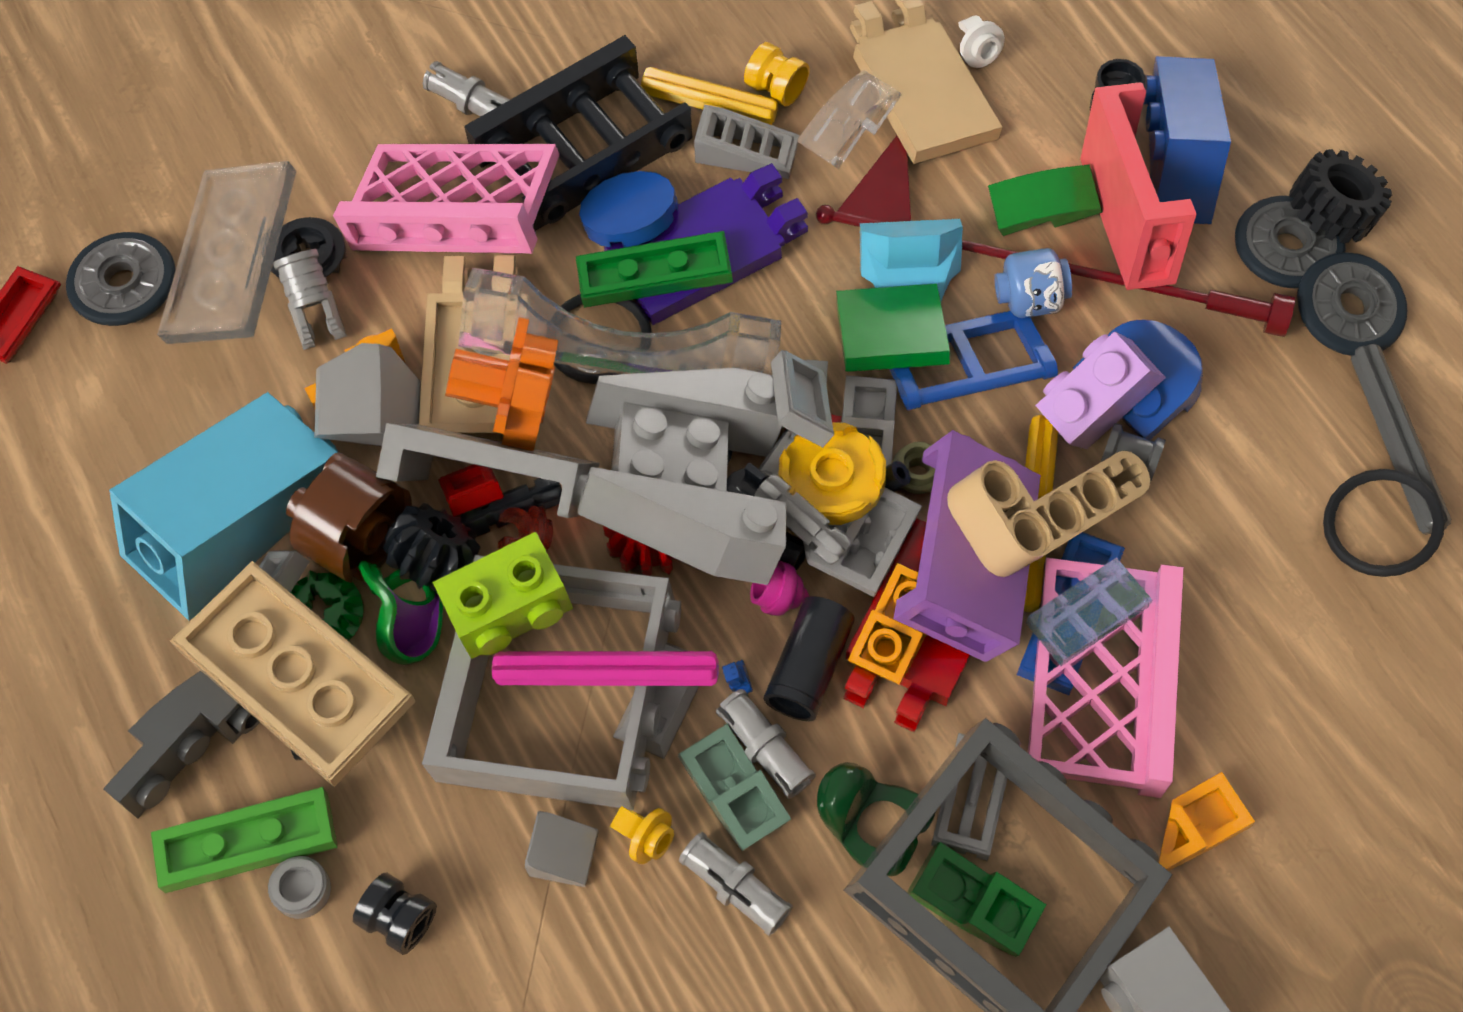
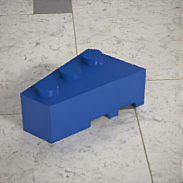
[1143,56,1231,224]

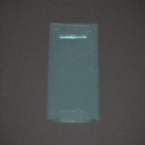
[1026,557,1152,666]

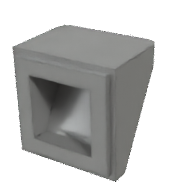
[525,811,599,887]

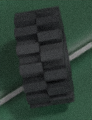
[1289,149,1392,243]

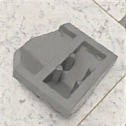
[314,343,420,446]
[803,488,922,597]

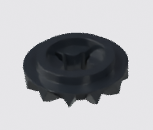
[266,217,347,280]

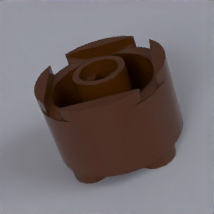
[286,452,412,583]

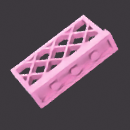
[333,144,559,254]
[1028,558,1184,798]

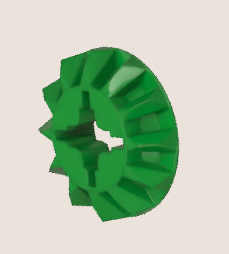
[290,570,364,641]

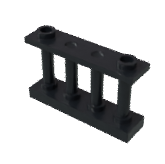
[464,35,693,231]

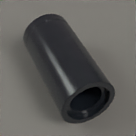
[763,596,855,721]

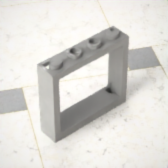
[422,555,681,810]

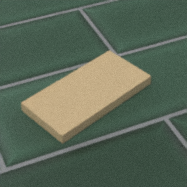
[170,561,416,787]

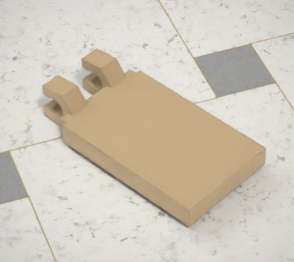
[850,0,1002,164]
[419,255,531,441]

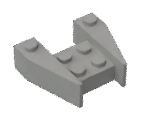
[577,368,786,585]

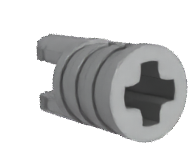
[273,249,347,350]

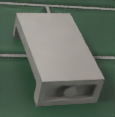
[376,423,600,518]

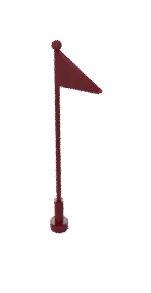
[816,135,1295,337]

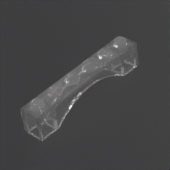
[458,268,781,375]

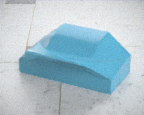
[860,219,963,302]

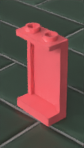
[1080,83,1197,290]

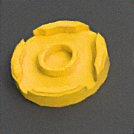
[778,422,886,525]

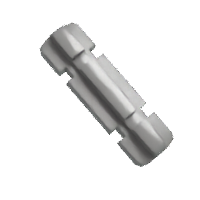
[755,474,851,565]

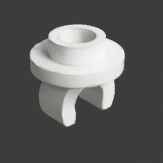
[958,15,1005,68]

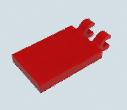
[843,518,971,733]

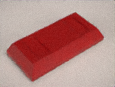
[0,266,61,364]

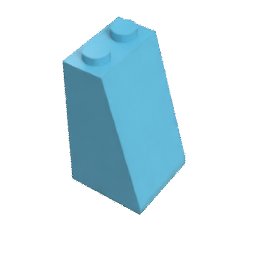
[109,392,338,620]

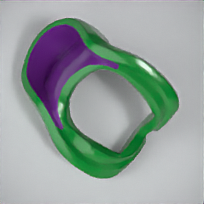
[358,561,444,665]

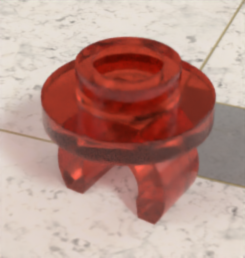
[497,506,553,551]

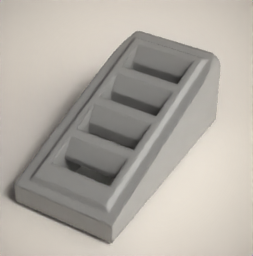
[694,105,799,179]

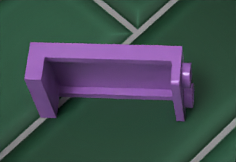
[893,430,1041,662]

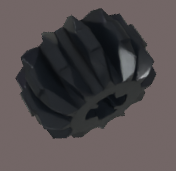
[382,503,481,592]

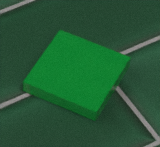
[836,284,950,372]

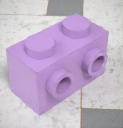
[1035,332,1166,449]

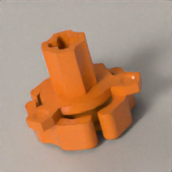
[445,316,558,451]

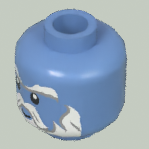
[994,248,1072,318]

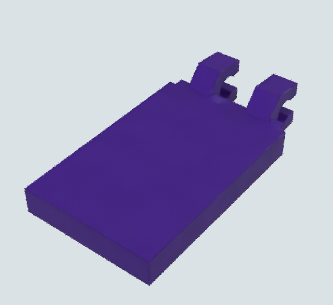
[604,163,808,326]

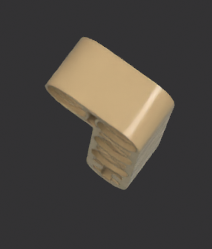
[947,451,1150,577]

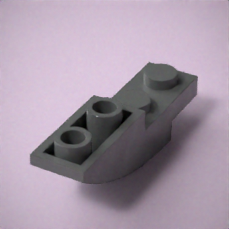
[103,671,260,819]

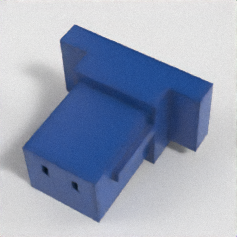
[722,660,753,694]

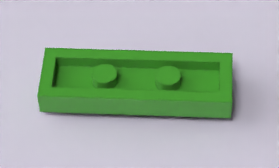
[151,787,338,893]

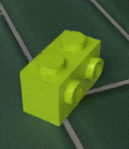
[433,532,573,659]

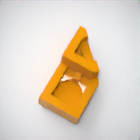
[1158,772,1255,871]

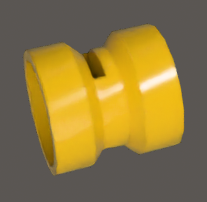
[744,42,810,106]

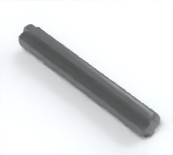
[1351,344,1452,535]

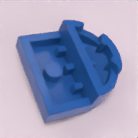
[1073,320,1203,440]

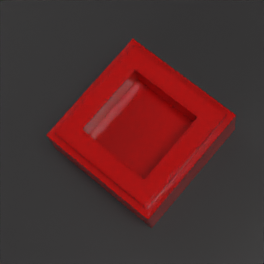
[438,464,504,517]

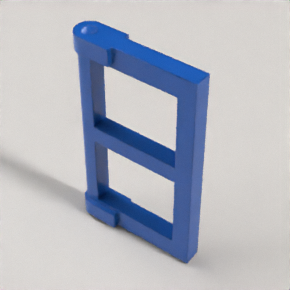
[889,311,1058,410]

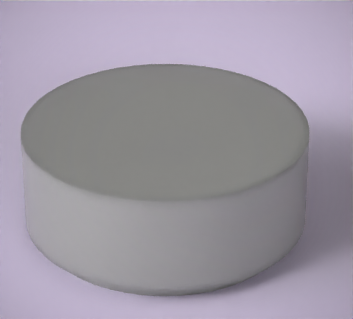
[268,856,331,919]

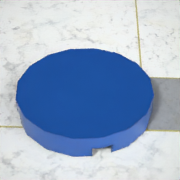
[579,171,678,247]

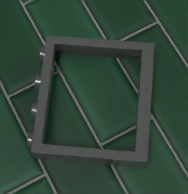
[843,718,1172,1012]

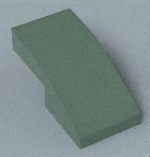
[678,724,791,851]

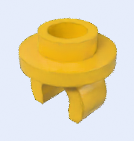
[610,806,674,864]

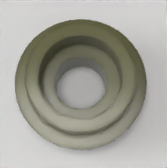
[893,442,935,494]

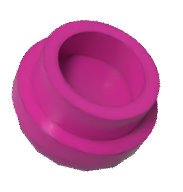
[750,561,809,616]

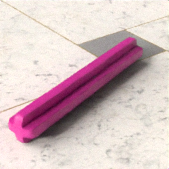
[492,651,719,686]

